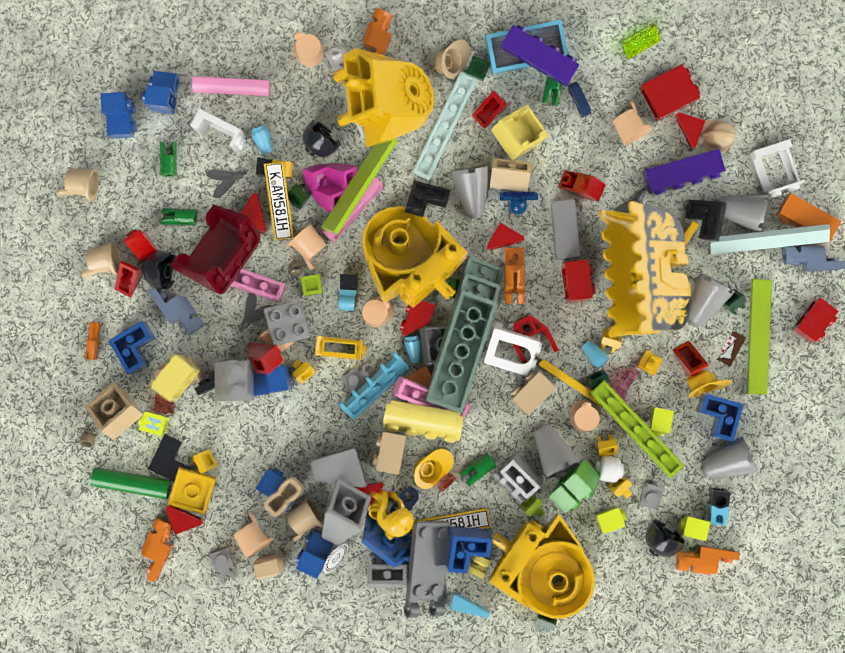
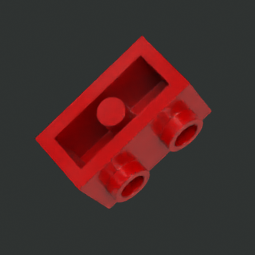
[792,297,839,343]

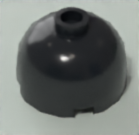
[302,120,341,157]
[142,251,176,290]
[645,520,685,557]

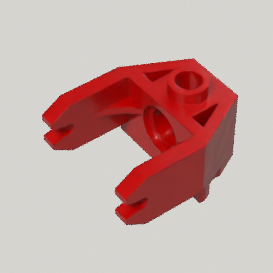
[513,314,559,364]

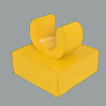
[601,328,622,353]
[637,350,663,376]
[292,359,317,384]
[597,434,618,458]
[191,449,218,474]
[607,476,632,499]

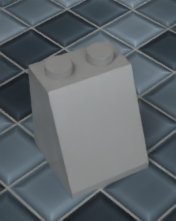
[214,360,254,401]
[308,447,368,487]
[322,479,371,546]

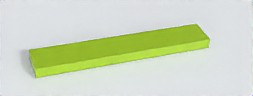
[321,139,398,235]
[746,279,772,395]
[590,380,685,479]

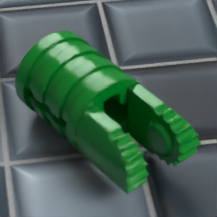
[542,76,562,106]
[159,141,177,177]
[160,208,197,226]
[460,453,497,486]

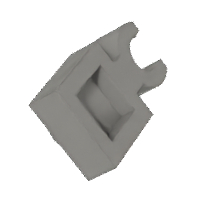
[340,362,376,394]
[210,547,236,584]

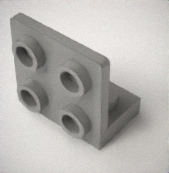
[263,300,310,346]

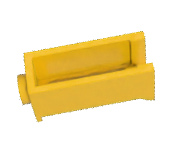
[315,336,367,360]

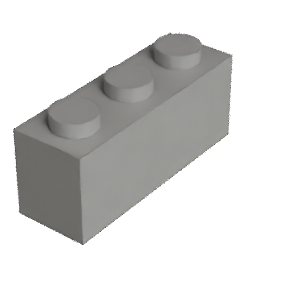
[550,200,583,261]

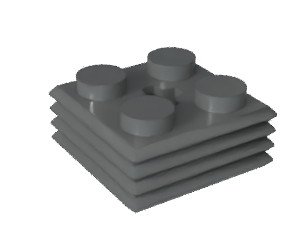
[419,324,447,366]

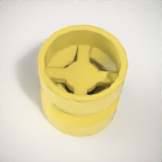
[468,556,492,579]

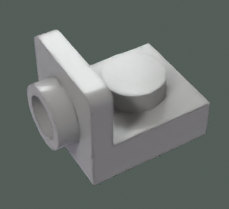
[638,480,666,510]

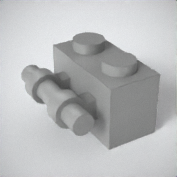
[492,452,544,503]
[367,553,409,588]

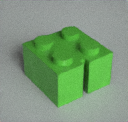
[549,458,600,513]

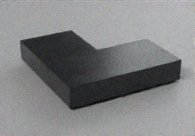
[405,181,450,217]
[685,199,727,241]
[148,434,192,481]

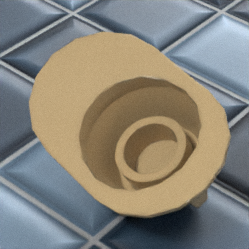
[433,39,471,79]
[702,120,736,152]

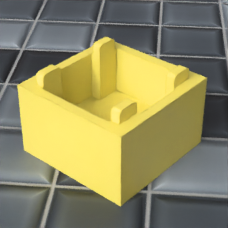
[491,105,549,161]
[150,354,201,401]

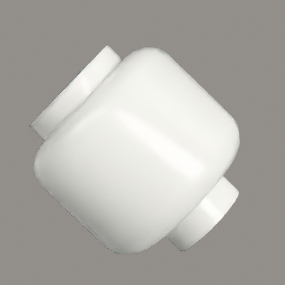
[594,456,624,483]

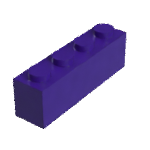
[500,25,580,87]
[643,149,726,196]

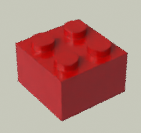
[561,259,596,304]

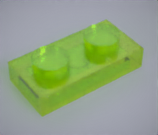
[620,23,661,60]

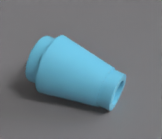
[251,125,273,155]
[403,334,422,363]
[581,340,609,369]

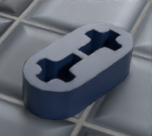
[567,81,592,118]
[390,487,419,514]

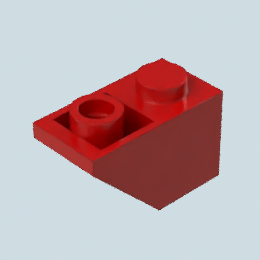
[558,170,606,202]
[123,229,158,263]
[399,301,435,336]
[248,343,284,374]

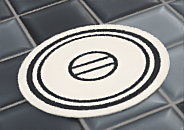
[324,544,348,573]

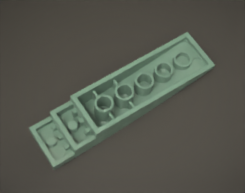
[425,256,505,413]

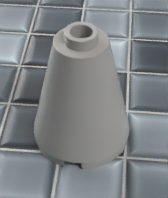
[451,165,489,219]
[716,195,770,232]
[688,272,734,328]
[533,423,580,480]
[700,436,758,479]

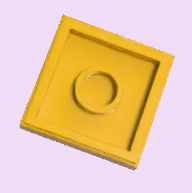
[168,467,216,515]

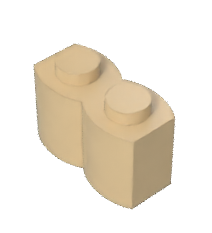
[264,477,304,517]
[253,553,287,580]

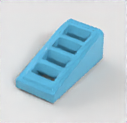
[450,592,490,618]

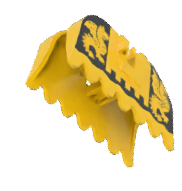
[599,201,691,337]

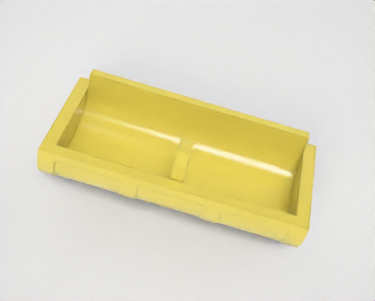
[383,400,464,443]

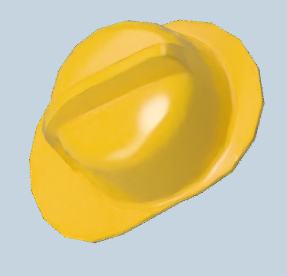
[687,370,732,398]
[413,449,454,489]

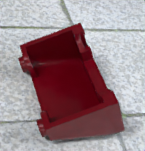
[171,204,261,295]

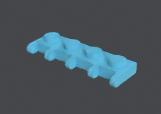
[338,351,410,420]

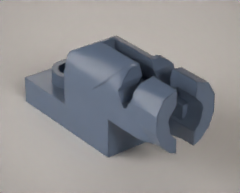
[782,244,845,272]
[148,287,205,335]

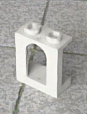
[191,109,247,153]
[749,139,805,198]
[484,322,542,376]

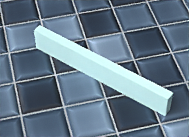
[412,71,478,181]
[710,224,830,255]

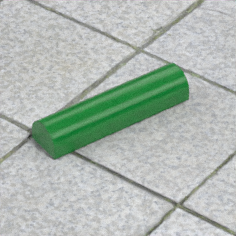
[90,467,171,500]

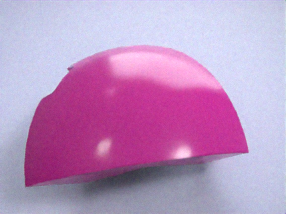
[303,163,357,213]

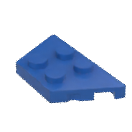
[362,509,412,567]

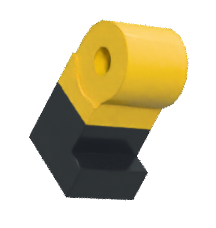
[256,157,293,179]

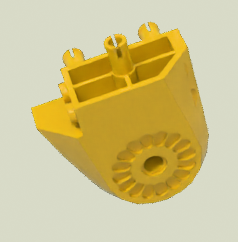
[333,48,434,148]
[362,206,467,308]
[488,513,595,619]

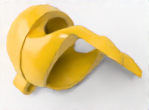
[370,491,414,540]

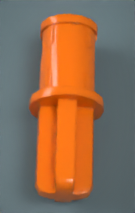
[84,322,101,360]

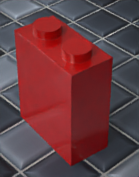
[639,64,701,122]

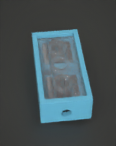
[485,20,568,75]

